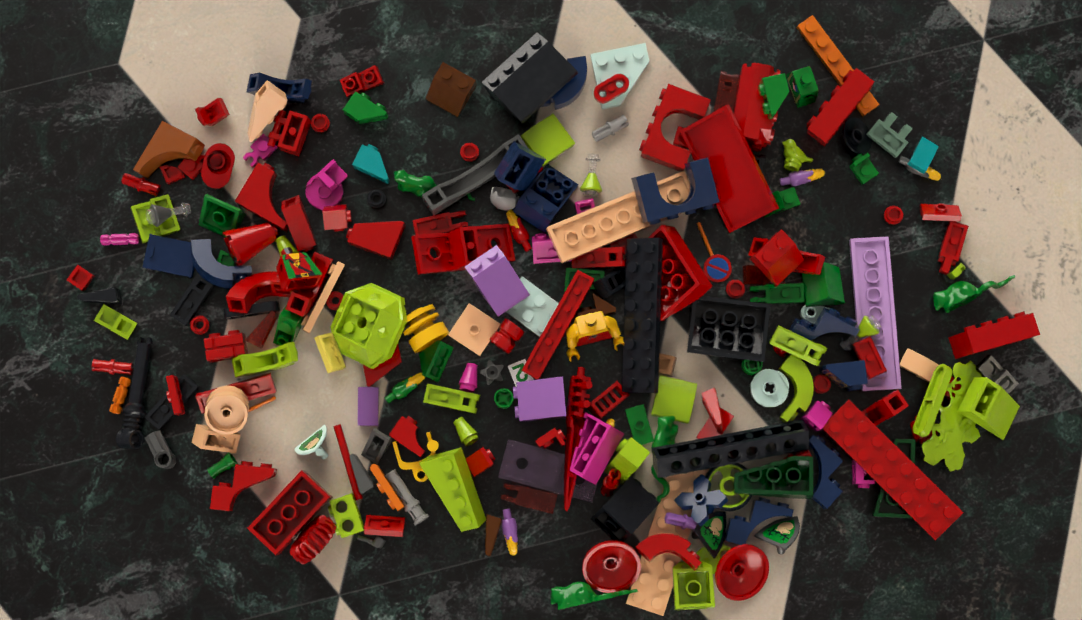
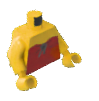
[566,311,624,362]

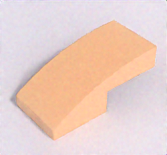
[899,348,939,383]

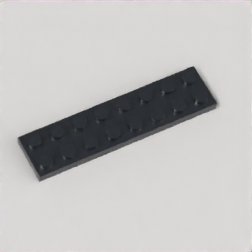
[622,238,663,393]

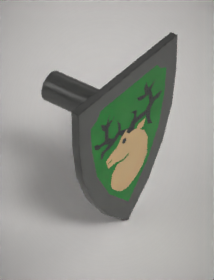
[754,516,800,554]

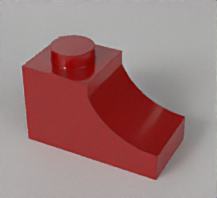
[389,416,426,458]

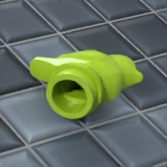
[782,139,813,172]

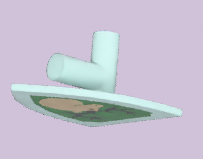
[294,424,328,460]

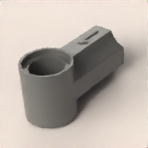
[145,430,176,469]

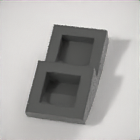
[976,355,1019,394]

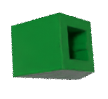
[758,73,789,119]
[343,91,388,124]
[273,305,305,346]

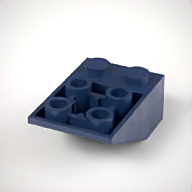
[513,164,579,233]

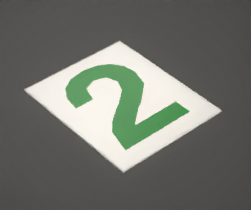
[508,359,534,387]

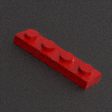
[195,373,277,414]

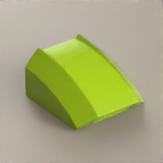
[673,560,715,610]

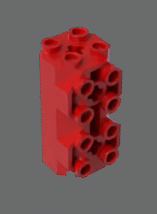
[733,63,781,151]

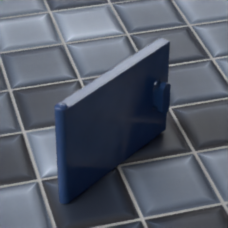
[142,234,194,278]

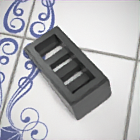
[350,454,375,495]

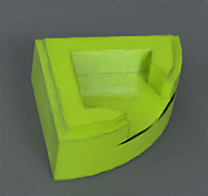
[947,263,966,280]

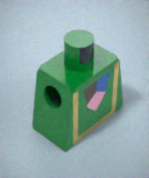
[786,66,819,108]

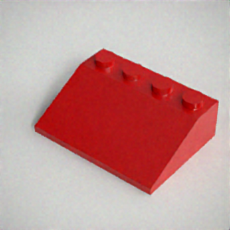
[625,224,712,321]

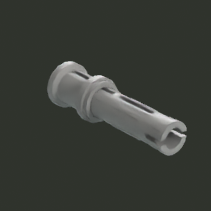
[385,469,429,526]

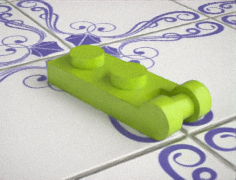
[770,325,827,366]
[423,384,480,414]

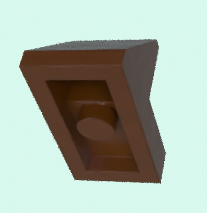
[577,294,616,317]

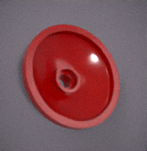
[582,540,641,593]
[715,544,769,601]

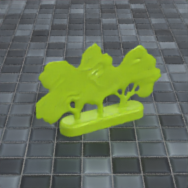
[913,361,982,472]

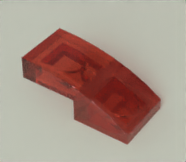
[743,265,785,285]

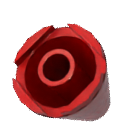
[222,222,279,266]

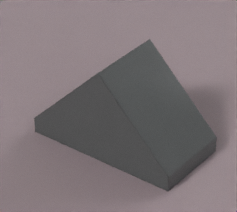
[361,428,393,465]

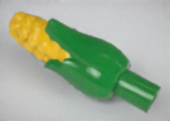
[384,372,425,404]

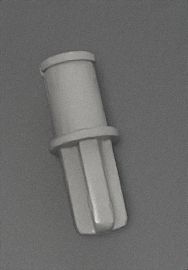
[592,115,629,142]

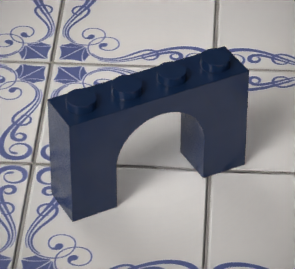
[631,158,719,225]

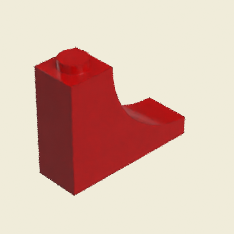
[235,162,289,232]

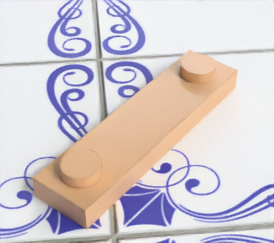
[301,261,345,333]

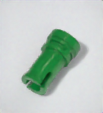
[207,452,238,479]

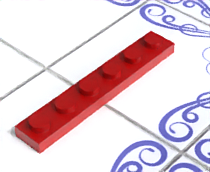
[521,270,595,380]

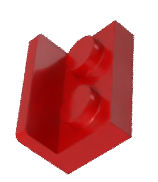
[535,428,566,449]

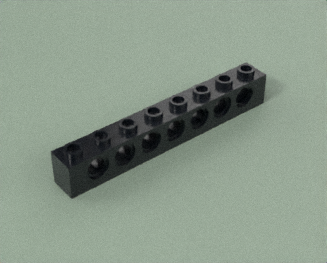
[652,420,809,478]

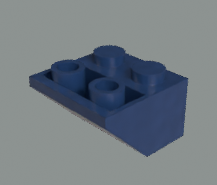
[494,141,546,191]

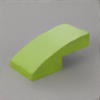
[94,304,137,340]

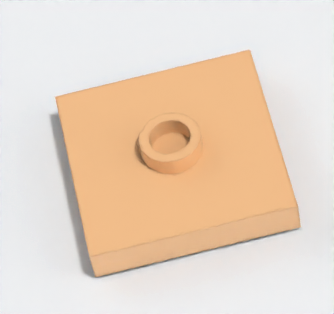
[448,303,500,356]

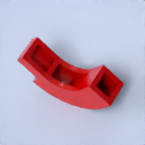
[285,252,333,317]
[226,271,294,313]
[861,390,909,426]

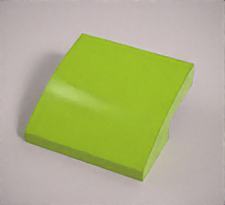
[520,114,575,167]
[131,194,180,243]
[651,375,697,424]

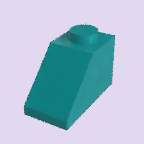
[352,144,390,184]

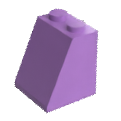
[465,245,530,316]
[513,377,566,422]

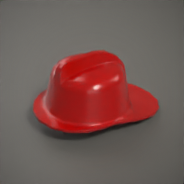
[201,143,235,189]

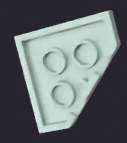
[590,43,649,110]

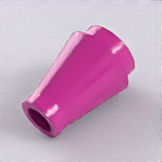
[459,363,478,393]

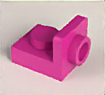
[852,461,875,488]

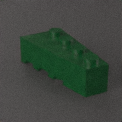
[872,439,915,518]

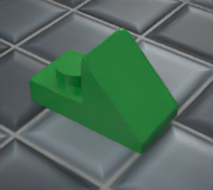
[764,187,801,218]

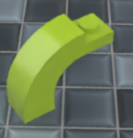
[231,342,298,378]
[778,354,814,423]

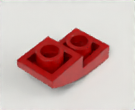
[340,65,384,97]

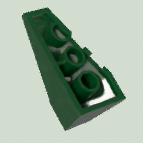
[734,456,813,499]

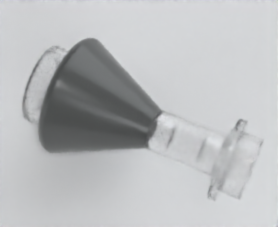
[146,202,191,227]

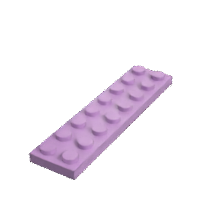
[849,237,902,391]

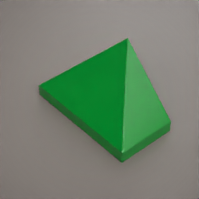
[419,340,454,382]

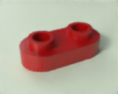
[594,74,629,104]

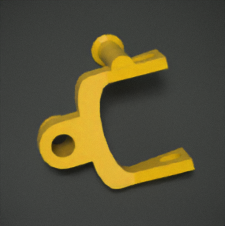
[392,432,439,482]

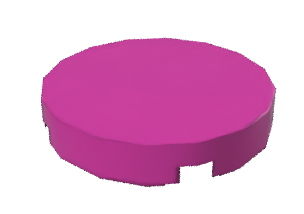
[306,174,344,210]

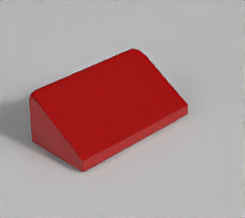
[696,407,734,439]

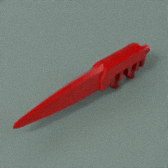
[564,367,592,512]

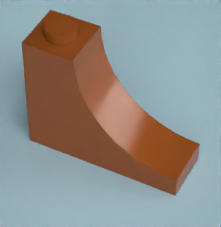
[133,121,205,179]

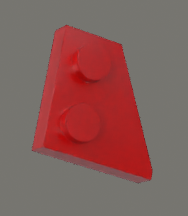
[363,344,402,387]

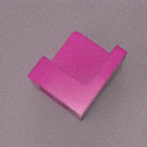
[317,159,348,191]

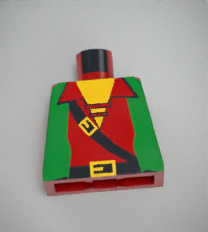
[276,247,322,292]

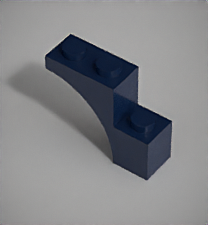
[789,307,860,341]
[809,435,843,509]
[724,497,794,545]

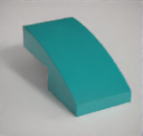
[907,137,939,174]

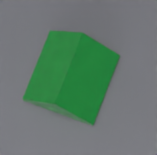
[198,194,246,237]
[801,262,845,307]

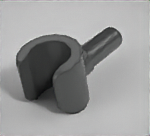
[357,535,386,548]

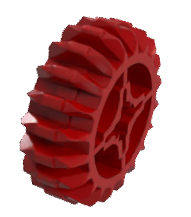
[290,515,336,564]

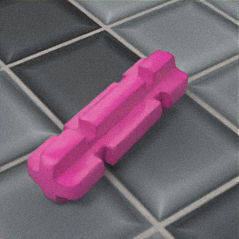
[100,233,139,246]

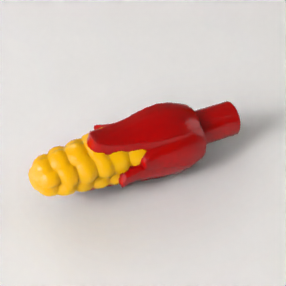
[506,210,532,252]

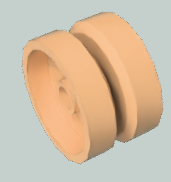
[204,385,249,435]

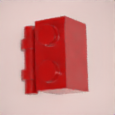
[267,110,311,156]

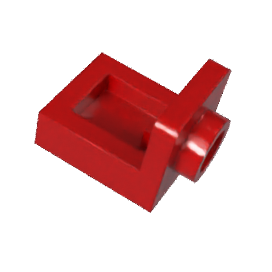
[195,98,230,126]

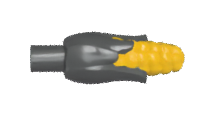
[898,155,941,181]

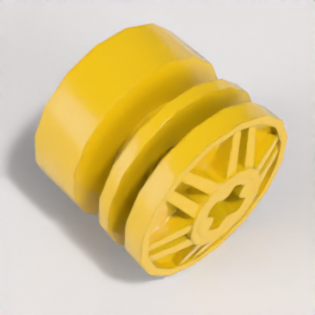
[403,304,449,353]

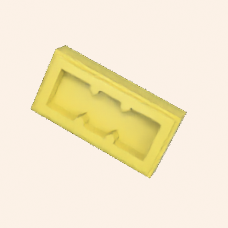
[314,332,346,373]

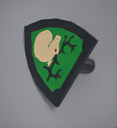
[691,511,727,559]

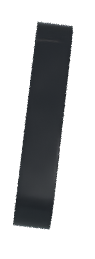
[223,301,280,319]

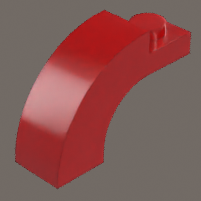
[635,533,702,571]

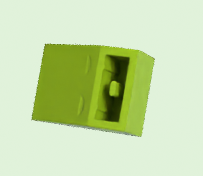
[958,377,1020,440]

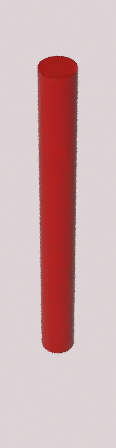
[333,424,363,501]

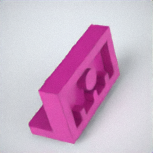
[532,233,572,264]

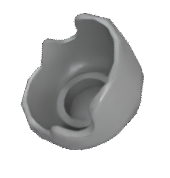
[490,187,519,211]

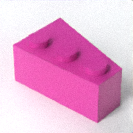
[570,412,624,485]

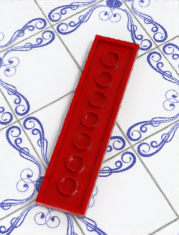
[822,400,964,540]

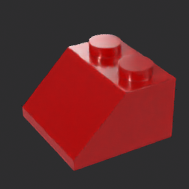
[750,229,804,287]

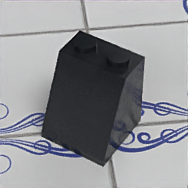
[591,476,659,542]

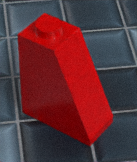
[281,195,316,252]
[346,221,406,260]

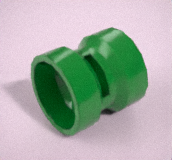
[741,360,763,375]
[494,388,514,409]

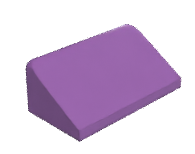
[358,387,379,426]

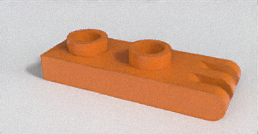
[370,464,405,511]

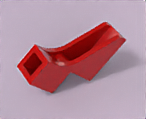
[210,461,277,511]

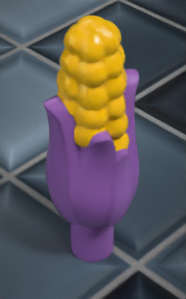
[780,169,825,186]
[501,509,518,556]

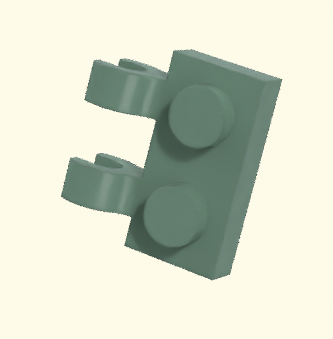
[866,112,913,158]

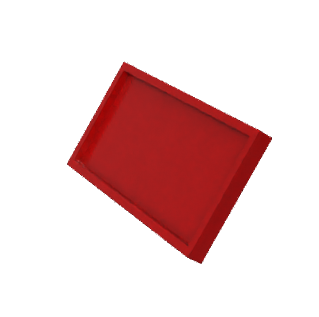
[680,105,779,233]

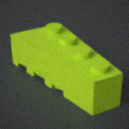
[604,437,650,485]
[419,447,486,532]

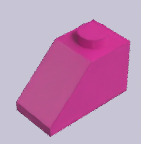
[800,401,833,432]

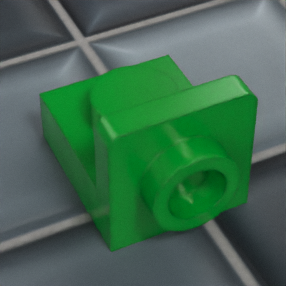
[849,153,879,185]

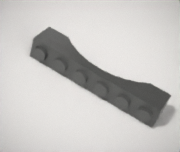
[422,134,528,216]

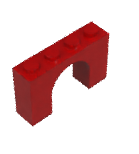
[639,84,711,172]

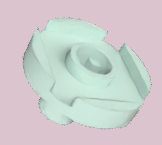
[750,369,789,407]

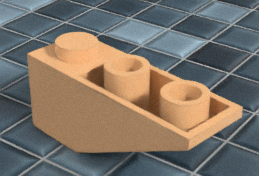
[247,80,287,142]

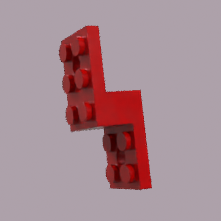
[411,224,516,274]

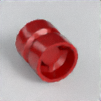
[489,318,525,354]

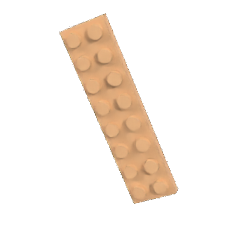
[546,171,690,263]
[626,468,710,616]

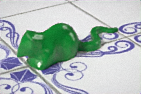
[394,170,475,201]
[933,275,1015,313]
[651,416,678,503]
[551,582,638,610]

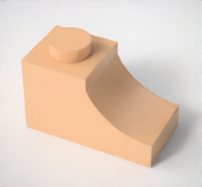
[191,424,240,453]

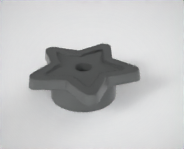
[480,360,504,385]

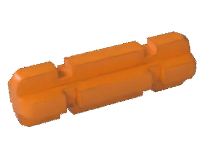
[109,377,131,414]

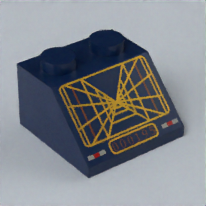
[819,360,868,392]

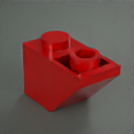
[466,447,495,477]

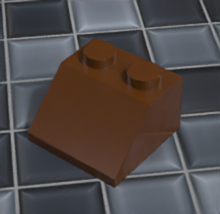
[425,62,477,117]

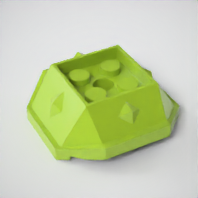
[330,283,407,369]

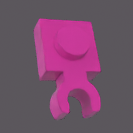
[243,133,278,168]

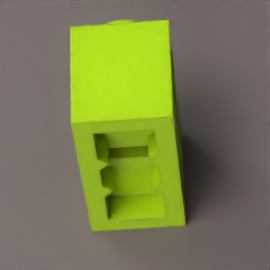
[328,493,364,538]

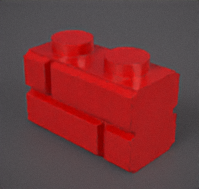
[204,330,248,363]

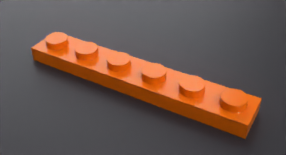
[796,15,880,117]

